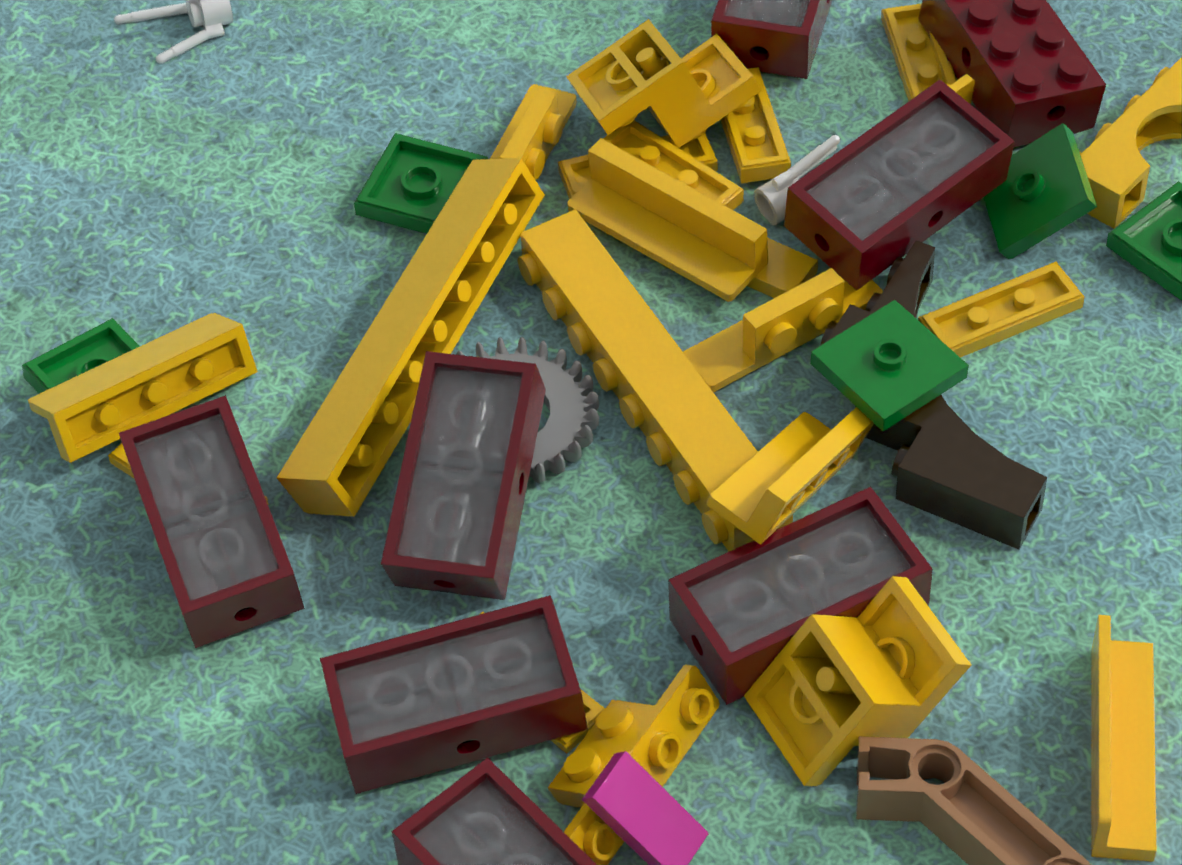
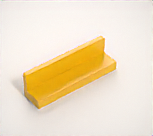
[567,138,768,302]
[28,313,258,463]
[706,407,874,545]
[1091,615,1157,862]

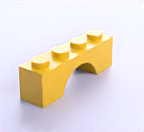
[1079,57,1182,229]

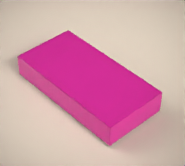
[582,751,709,865]

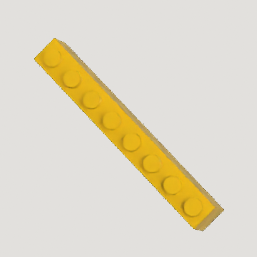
[277,158,545,517]
[517,209,793,552]

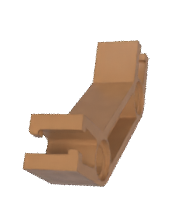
[856,737,1091,865]

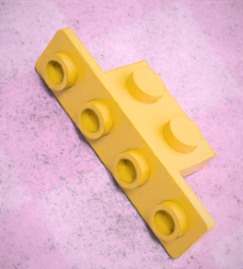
[490,84,577,180]
[683,268,883,393]
[547,665,720,865]

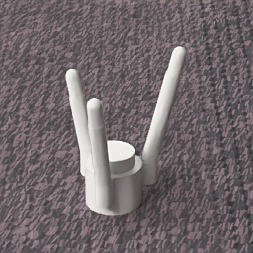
[114,0,233,64]
[754,135,840,225]

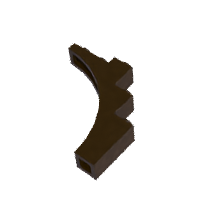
[820,240,1047,550]

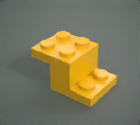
[566,19,762,148]
[744,576,972,786]

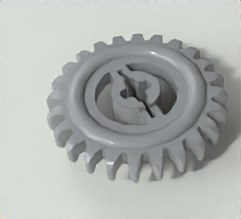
[456,337,599,483]

